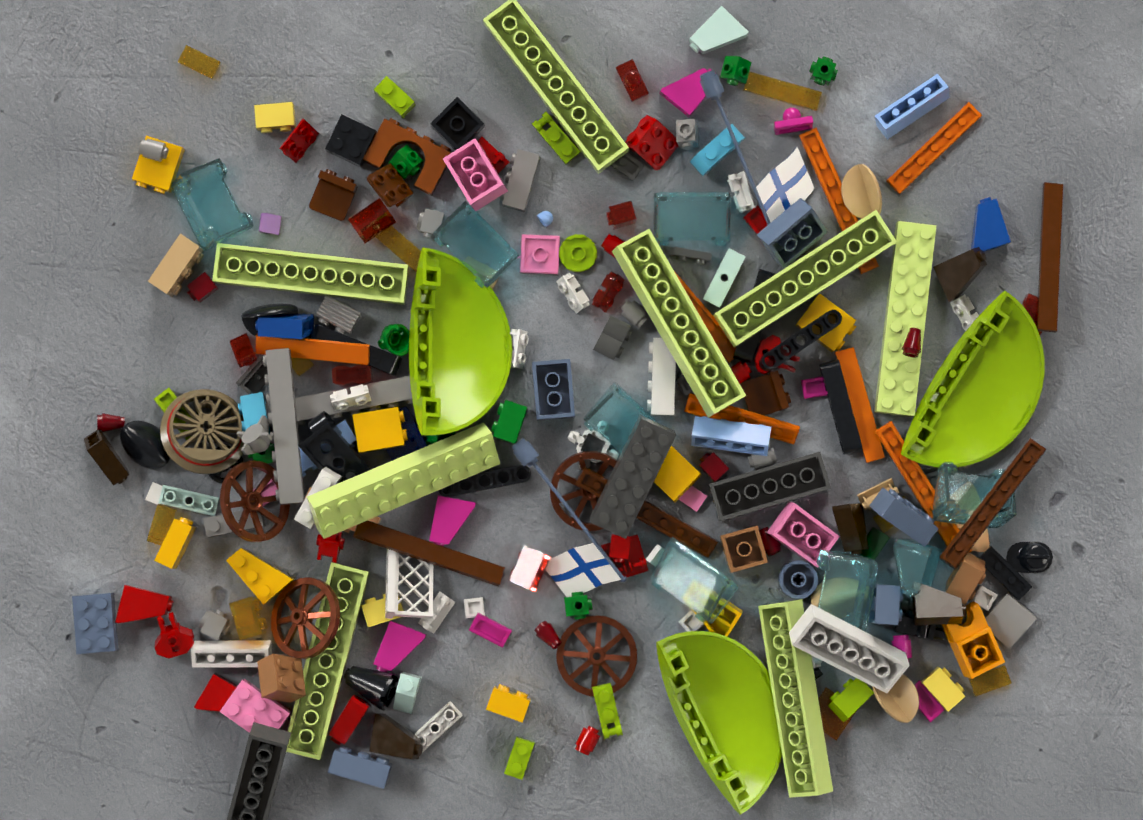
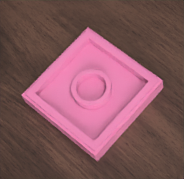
[520,234,560,275]

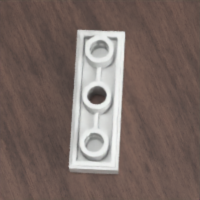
[414,701,463,753]

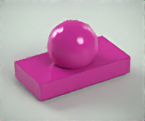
[774,107,813,135]

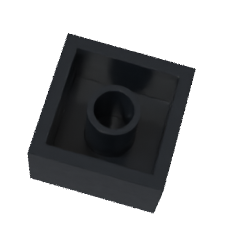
[430,97,485,151]
[325,114,377,168]

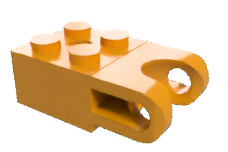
[941,601,1005,679]

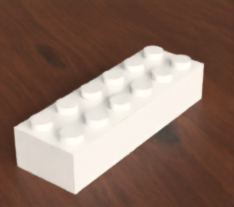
[789,604,910,693]

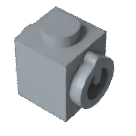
[676,119,699,150]
[417,208,446,239]
[199,609,231,640]

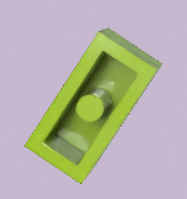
[374,76,416,119]
[828,678,874,722]
[504,736,535,780]

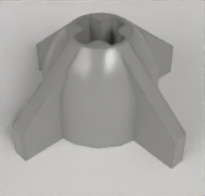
[236,415,272,455]

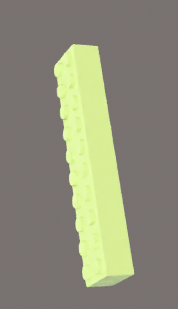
[483,0,629,174]
[713,210,897,347]
[874,221,937,417]
[612,229,746,418]
[212,243,409,305]
[307,422,500,539]
[286,562,370,760]
[758,599,833,798]

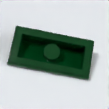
[852,527,890,569]

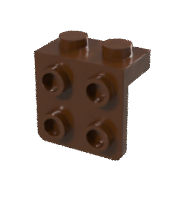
[367,163,414,207]
[309,169,358,221]
[741,370,791,415]

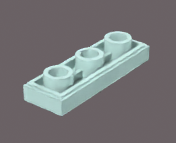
[703,248,746,308]
[159,485,219,516]

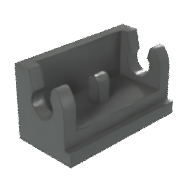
[236,354,268,394]

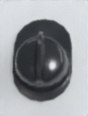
[1006,542,1053,573]

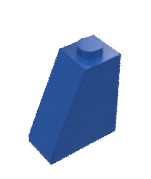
[971,197,1011,252]
[255,314,314,339]

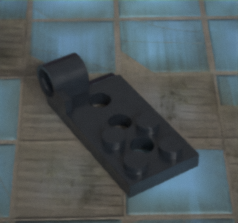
[299,411,371,483]

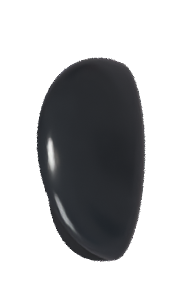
[241,303,298,336]
[120,421,170,469]

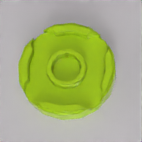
[559,234,597,273]

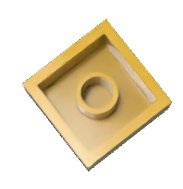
[486,684,531,723]

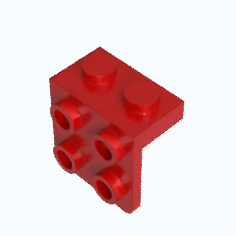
[625,115,678,171]

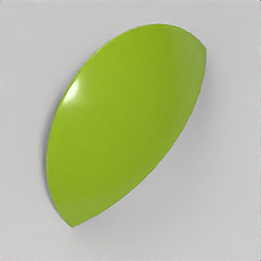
[409,247,512,436]
[901,291,1045,468]
[656,631,782,815]

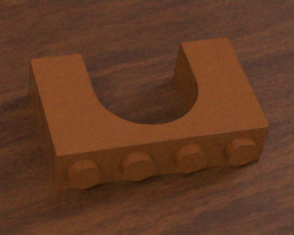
[363,118,451,196]

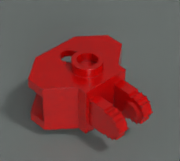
[754,335,800,374]
[316,531,345,563]
[155,612,194,659]

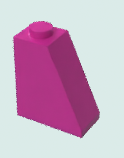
[660,68,716,117]
[429,496,476,546]
[373,621,427,672]

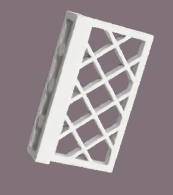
[385,549,433,619]

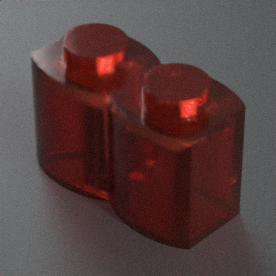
[332,364,373,386]

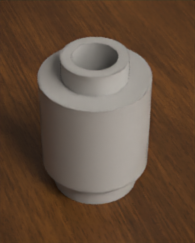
[139,139,169,162]
[621,300,649,328]
[747,448,777,470]

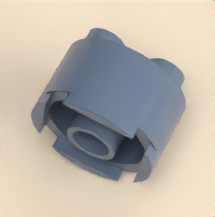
[778,560,818,599]

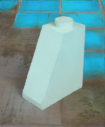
[689,6,749,55]
[393,672,422,714]

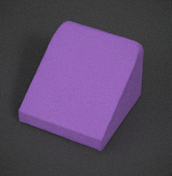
[259,213,282,235]

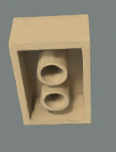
[148,233,204,297]

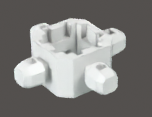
[568,420,619,470]

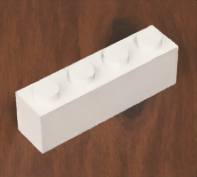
[647,338,676,416]
[191,640,272,667]

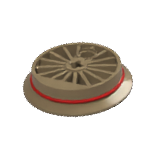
[160,389,244,474]

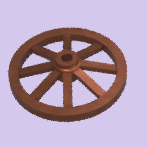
[550,451,617,531]
[220,460,290,542]
[271,577,340,659]
[556,615,637,697]

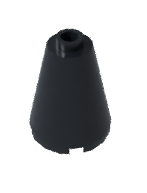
[344,666,400,711]

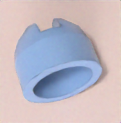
[537,211,553,228]

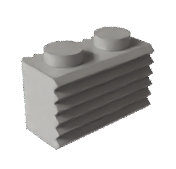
[316,295,361,335]

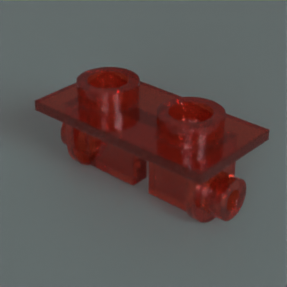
[592,271,624,313]

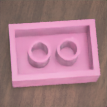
[443,139,508,211]
[766,501,840,568]
[220,679,291,733]

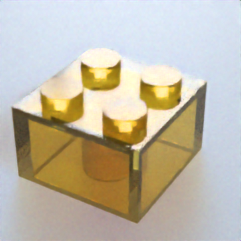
[229,596,268,640]

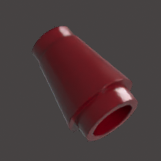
[902,328,921,358]
[97,413,125,432]
[759,527,782,557]
[534,621,562,650]

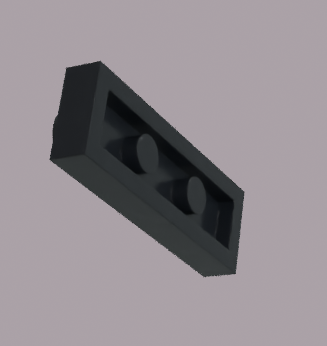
[979,546,1032,600]

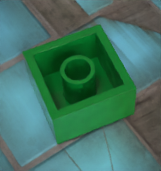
[491,400,528,445]

